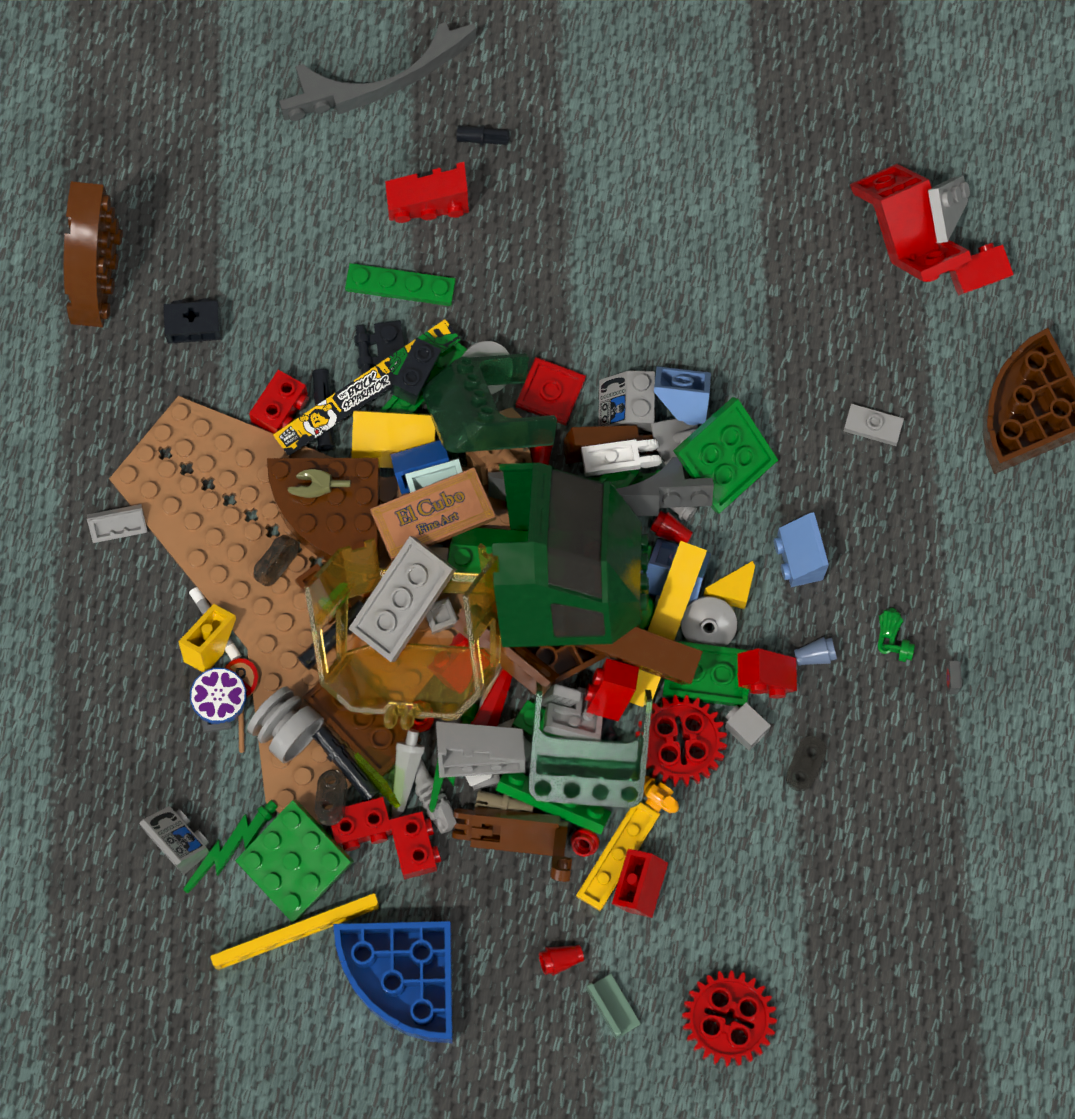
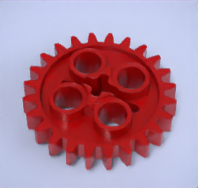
[635,695,727,787]
[681,970,777,1067]

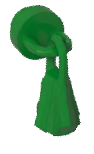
[878,608,915,662]

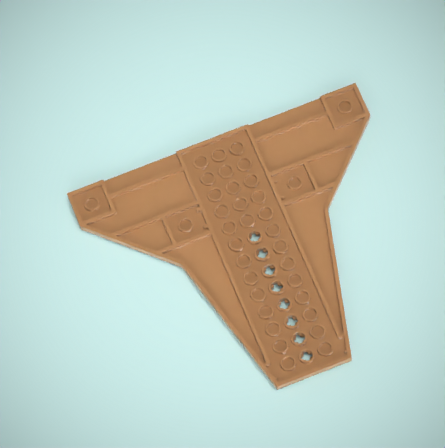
[109,396,565,825]

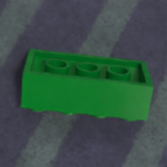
[448,528,567,585]

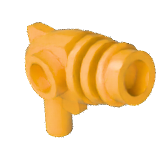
[627,771,679,813]

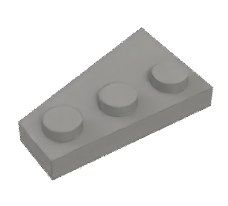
[928,175,970,243]

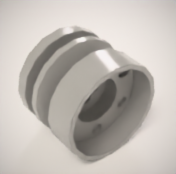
[247,686,324,763]

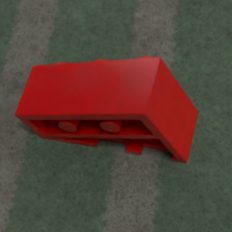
[385,162,469,223]

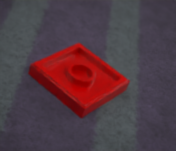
[516,357,586,426]

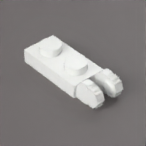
[581,439,662,477]

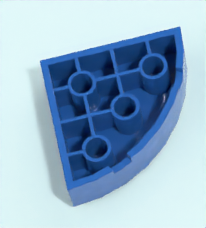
[333,921,453,1043]

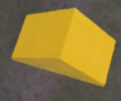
[703,561,755,609]

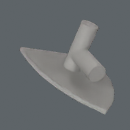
[651,419,698,479]

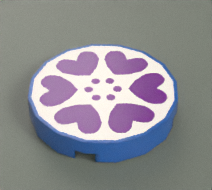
[190,668,247,724]

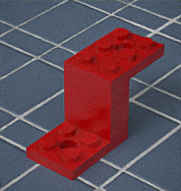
[850,164,972,282]

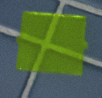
[354,753,400,809]

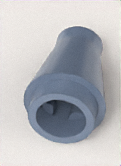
[794,637,837,666]

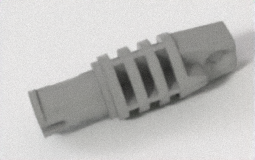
[414,758,457,834]

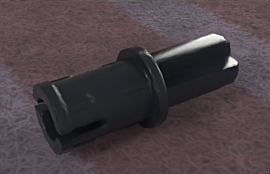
[457,125,510,146]

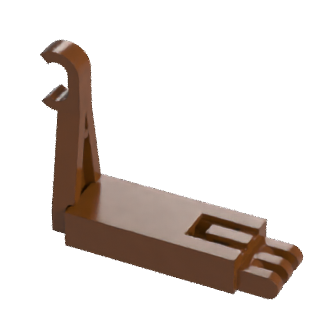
[452,807,572,882]

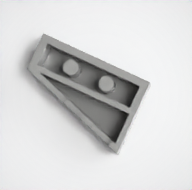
[436,722,525,778]

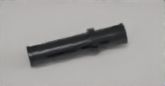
[312,369,335,451]
[297,600,364,670]
[312,725,380,801]

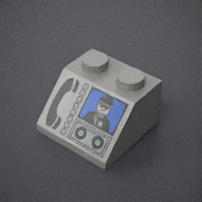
[598,371,655,433]
[139,806,209,875]

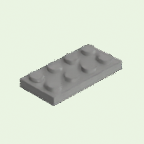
[348,536,457,662]

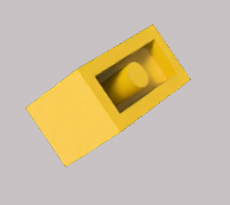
[178,604,236,672]

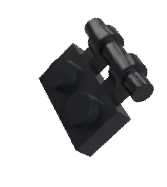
[354,320,404,375]

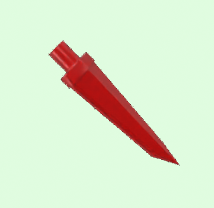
[471,668,512,727]

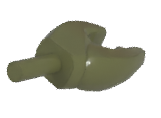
[288,469,351,498]

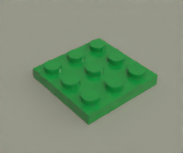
[673,397,778,514]
[235,800,354,923]

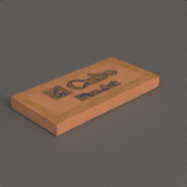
[370,468,496,561]

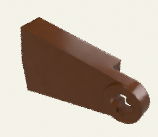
[563,425,658,464]

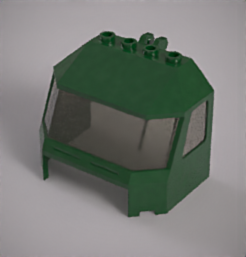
[492,463,649,647]

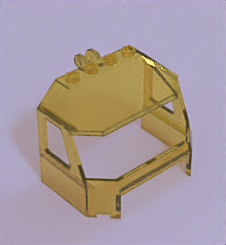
[304,538,501,730]

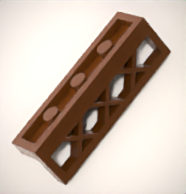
[453,604,559,699]

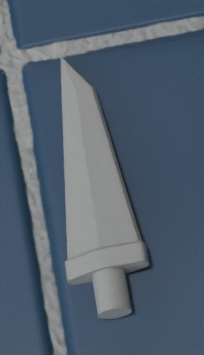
[391,729,425,819]

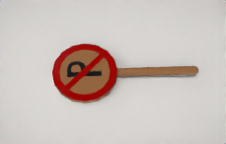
[225,658,260,753]

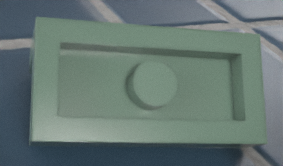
[586,974,641,1040]

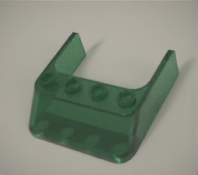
[422,353,557,453]
[529,681,652,808]

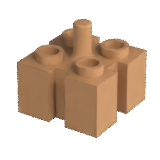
[462,407,531,486]

